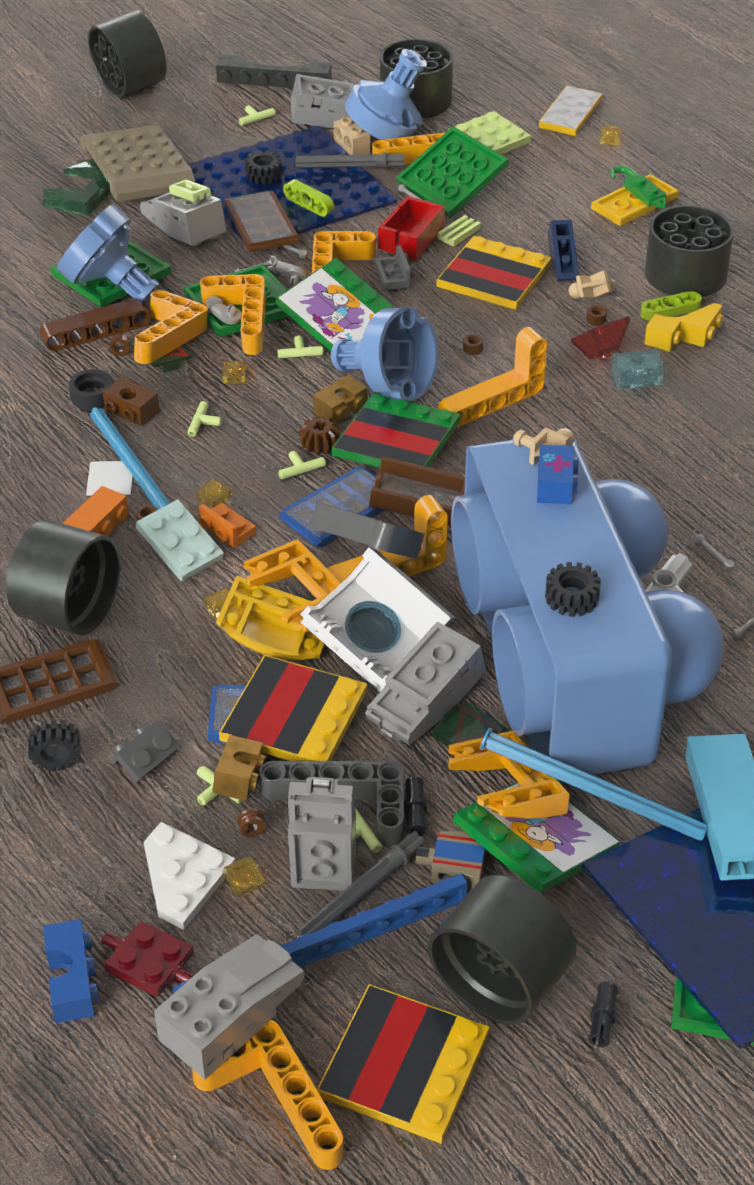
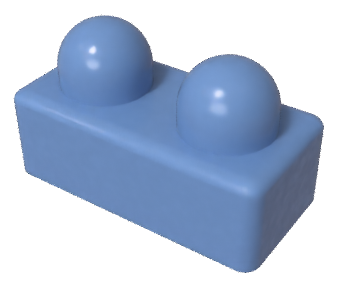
[451,436,724,781]

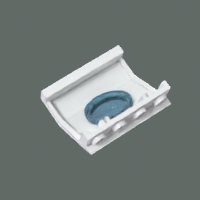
[300,547,456,692]

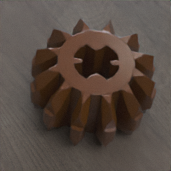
[300,416,340,455]

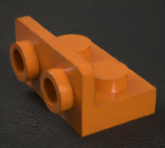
[198,503,256,548]

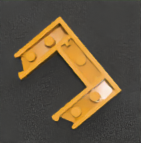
[244,539,359,632]
[448,731,570,819]

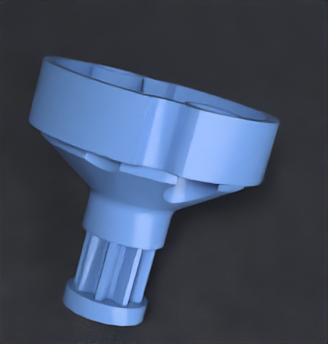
[345,49,427,140]
[56,204,160,303]
[331,307,438,401]

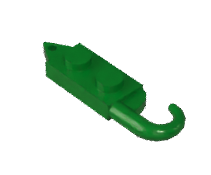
[610,166,666,209]

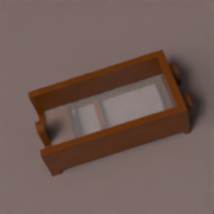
[368,456,465,526]

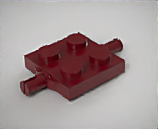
[101,921,195,997]

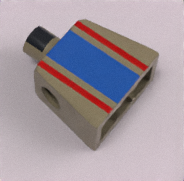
[416,831,487,894]

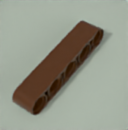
[39,299,151,351]

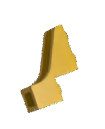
[644,303,724,352]

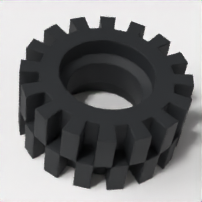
[245,151,282,184]
[545,562,601,617]
[28,719,81,771]

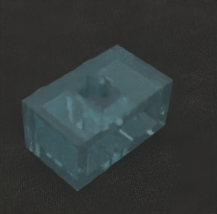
[610,350,664,389]

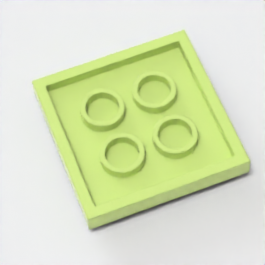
[448,111,531,155]

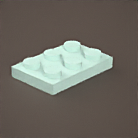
[136,499,224,582]

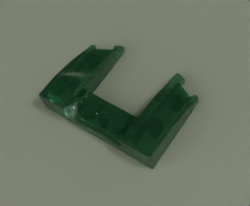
[42,159,111,216]

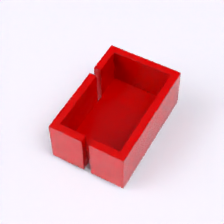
[378,196,445,260]

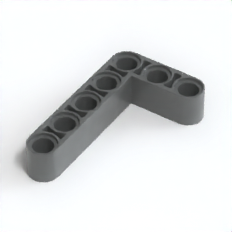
[310,502,425,559]
[260,761,404,847]

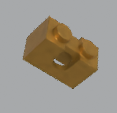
[313,375,367,423]
[212,735,266,801]

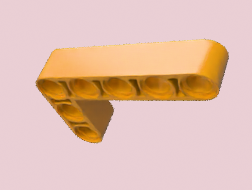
[372,131,468,164]
[312,231,376,273]
[200,274,266,355]
[134,290,208,364]
[437,327,547,427]
[327,495,448,583]
[191,1020,344,1170]

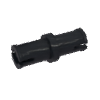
[404,777,427,836]
[588,982,618,1048]

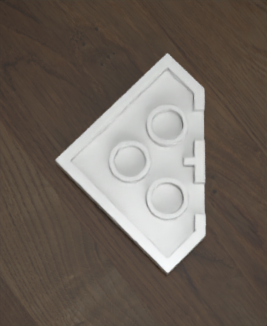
[144,822,236,930]

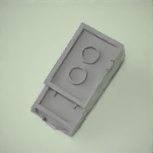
[290,74,354,128]
[140,192,227,246]
[365,621,487,745]
[288,777,357,891]
[154,934,304,1079]

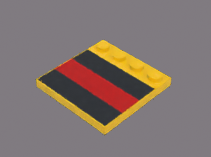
[437,236,552,310]
[219,655,367,761]
[317,984,489,1144]

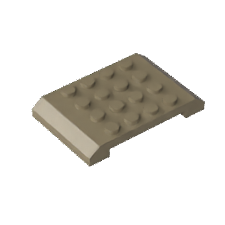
[80,124,195,202]

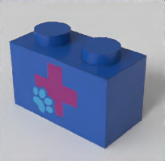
[537,444,579,504]

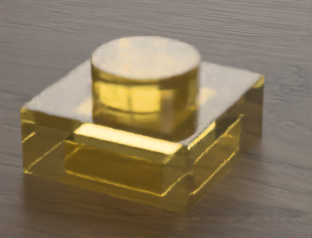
[599,126,621,145]
[222,361,246,384]
[196,479,232,508]
[203,588,229,621]
[223,856,265,897]

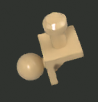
[568,270,616,299]
[513,427,575,465]

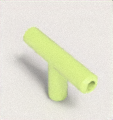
[239,105,275,126]
[278,336,324,358]
[187,401,222,437]
[278,451,326,480]
[197,766,243,806]
[355,808,382,853]

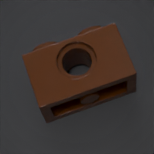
[103,377,160,426]

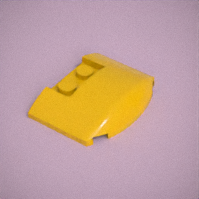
[216,575,325,660]

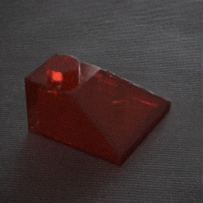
[570,316,630,361]

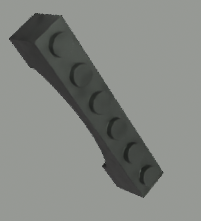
[216,54,332,88]

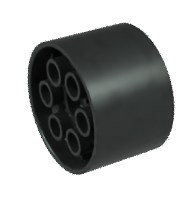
[88,10,167,98]
[380,38,453,118]
[644,205,734,297]
[6,519,121,635]
[428,875,576,1025]

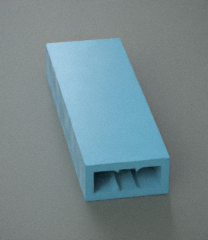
[686,734,754,880]

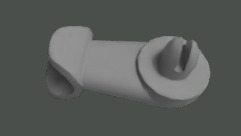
[267,256,306,286]
[206,296,242,325]

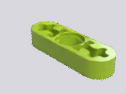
[283,179,334,217]
[640,291,702,321]

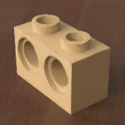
[334,117,370,155]

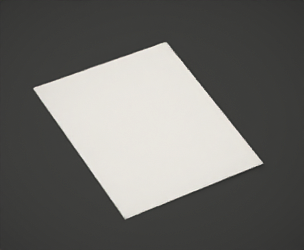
[86,461,133,496]

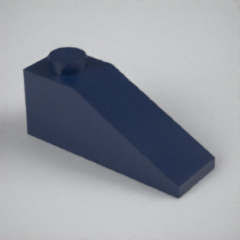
[547,220,579,281]

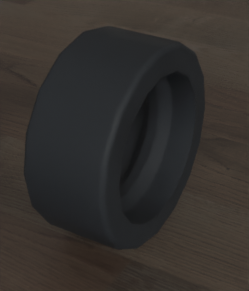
[69,369,114,410]

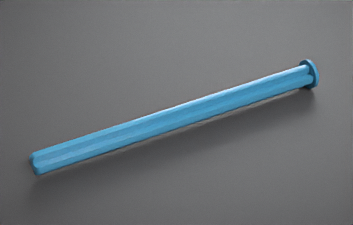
[90,407,170,510]
[480,728,708,841]

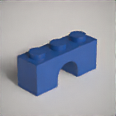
[43,919,99,1023]

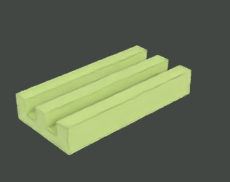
[169,180,211,202]
[438,215,481,247]

